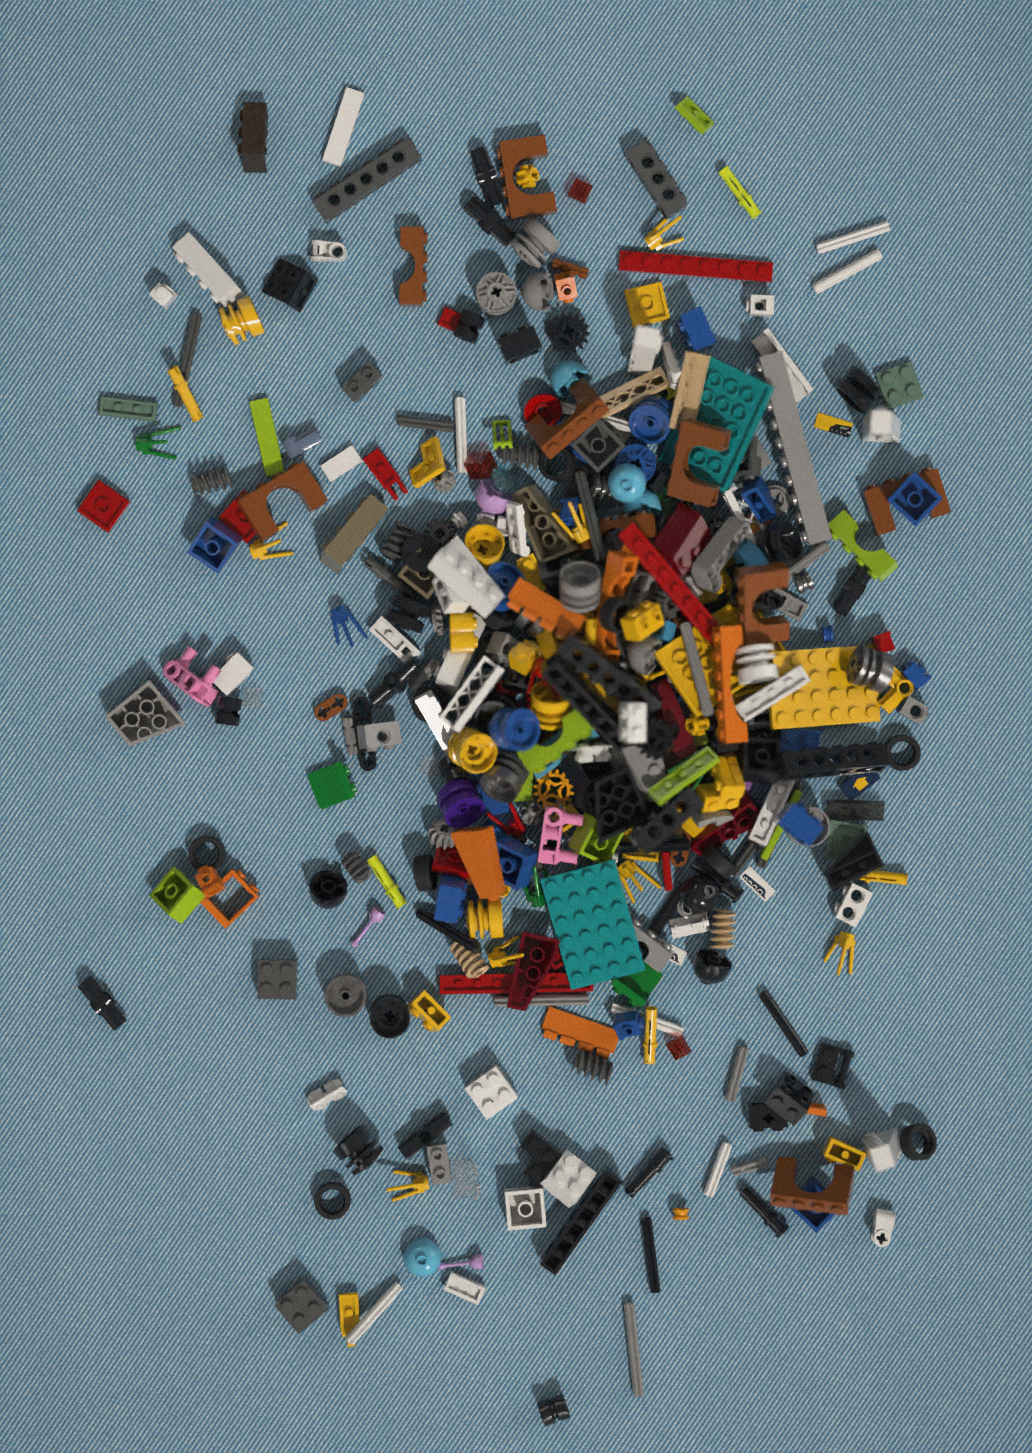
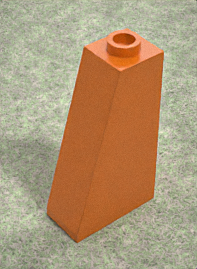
[451,825,506,901]

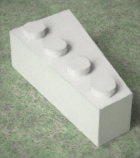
[172,232,246,312]
[627,325,663,376]
[862,407,901,443]
[427,535,505,618]
[434,611,486,696]
[861,1127,902,1172]

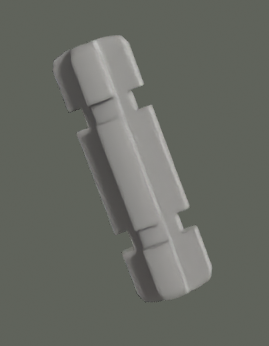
[342,717,358,755]
[731,1157,769,1177]

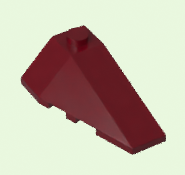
[634,679,697,760]
[690,790,761,857]
[507,930,560,1011]

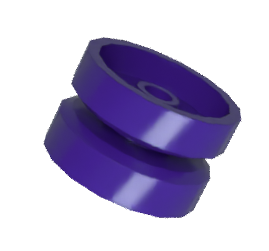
[436,779,485,828]

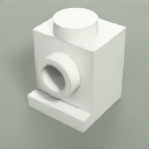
[149,283,179,310]
[746,295,774,317]

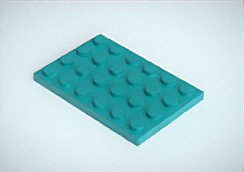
[659,354,775,493]
[540,859,646,990]

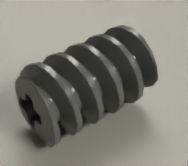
[499,441,541,470]
[191,465,233,497]
[589,473,625,508]
[379,521,417,565]
[571,1050,613,1085]

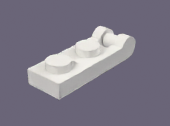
[662,342,681,389]
[506,501,530,557]
[369,616,421,662]

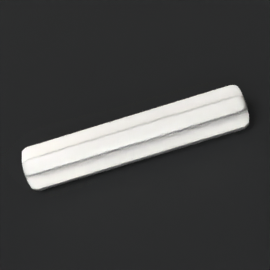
[704,1142,732,1197]

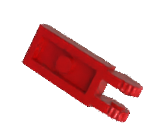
[363,447,408,501]

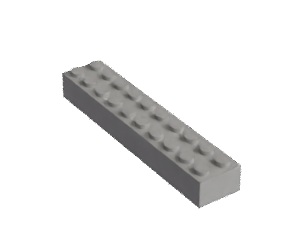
[754,351,832,546]

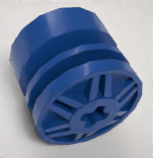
[615,444,656,483]

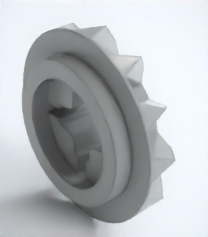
[768,485,790,516]
[431,605,444,636]

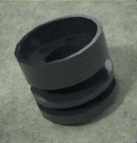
[370,994,410,1038]
[332,1124,384,1176]

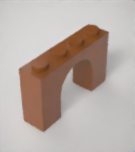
[496,134,557,221]
[524,377,610,459]
[666,418,732,507]
[237,461,328,543]
[862,466,951,536]
[736,562,790,646]
[770,1156,855,1215]

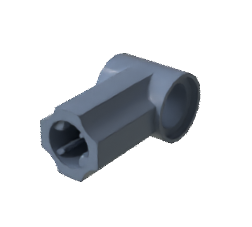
[281,427,323,460]

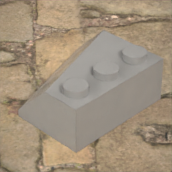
[105,679,187,746]
[609,743,666,802]

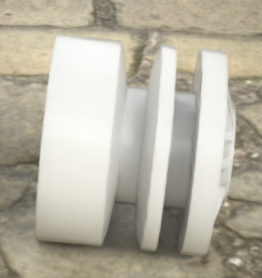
[734,643,779,685]

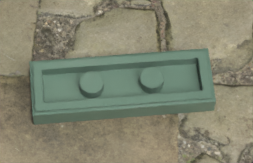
[98,396,158,422]

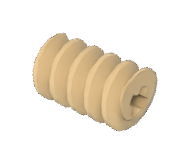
[709,909,736,949]
[450,936,489,978]

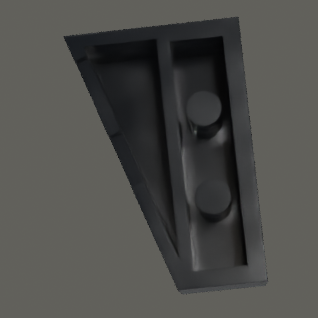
[823,831,884,892]

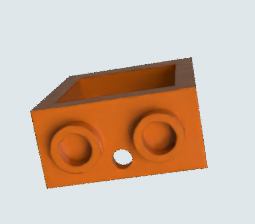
[200,869,260,929]

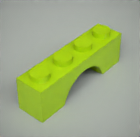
[828,510,898,583]
[517,709,595,774]

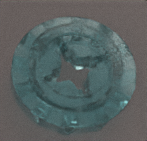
[491,467,517,494]

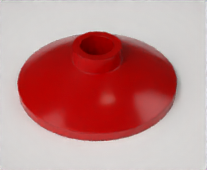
[524,393,562,426]

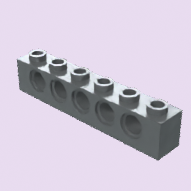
[312,137,422,224]

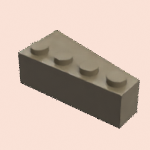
[511,484,581,563]
[320,494,389,575]

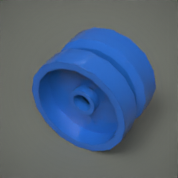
[629,395,674,445]
[486,561,526,611]
[490,707,540,751]

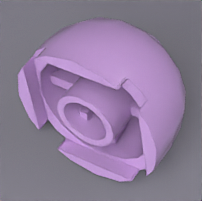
[475,478,513,514]

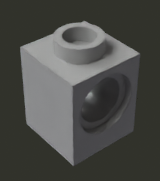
[897,696,929,724]

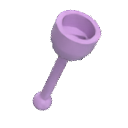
[351,906,386,948]
[438,1253,484,1270]

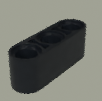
[724,586,783,613]

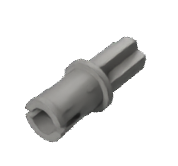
[408,658,441,693]

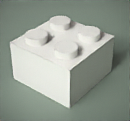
[465,1064,518,1120]
[540,1150,597,1208]
[505,1185,546,1231]

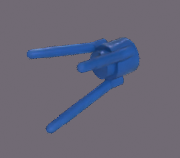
[330,605,368,647]

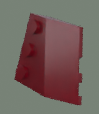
[652,502,713,576]

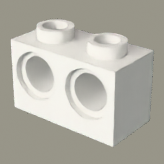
[833,883,873,927]

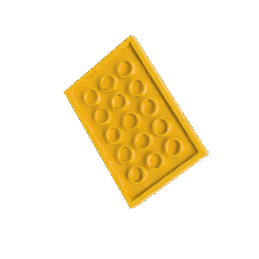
[654,602,787,718]
[766,645,881,730]

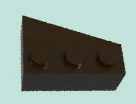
[238,102,268,173]

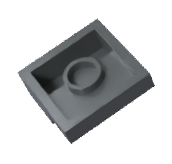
[732,436,761,483]

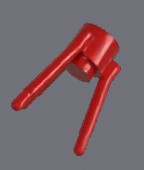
[527,658,558,699]
[486,802,526,837]

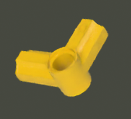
[877,666,914,714]

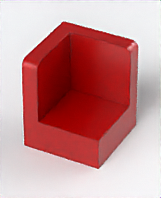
[870,631,895,653]

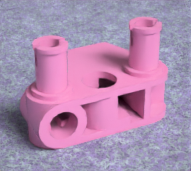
[163,646,222,707]
[538,805,583,865]

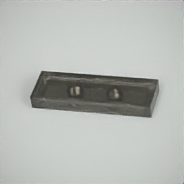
[825,799,885,821]

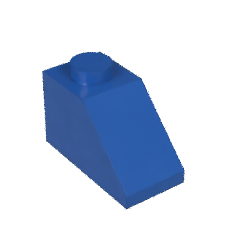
[741,476,778,524]

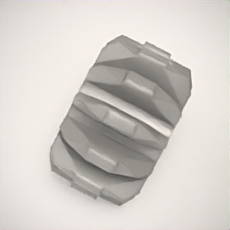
[427,817,460,850]

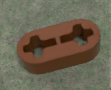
[314,694,348,721]
[670,831,692,867]

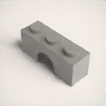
[632,917,674,973]

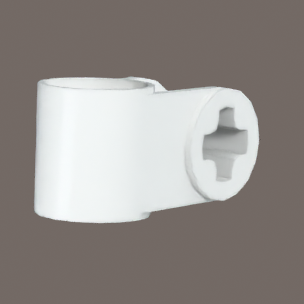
[310,240,348,262]
[871,1208,896,1247]

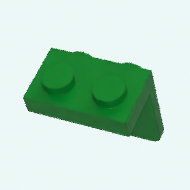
[308,761,358,809]
[610,959,663,1007]

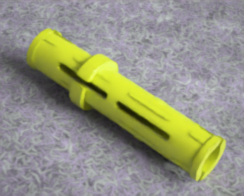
[718,166,762,220]
[366,855,407,909]

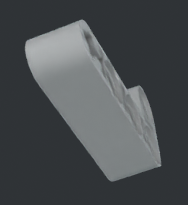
[691,516,750,593]

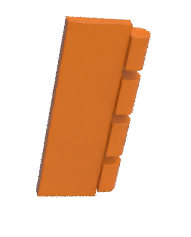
[507,577,586,639]
[542,1006,619,1060]

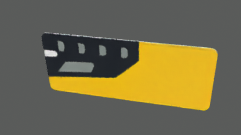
[814,413,853,438]

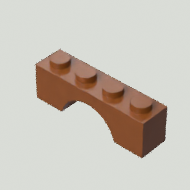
[399,227,428,307]
[579,511,657,550]

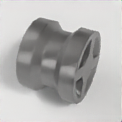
[793,571,815,595]

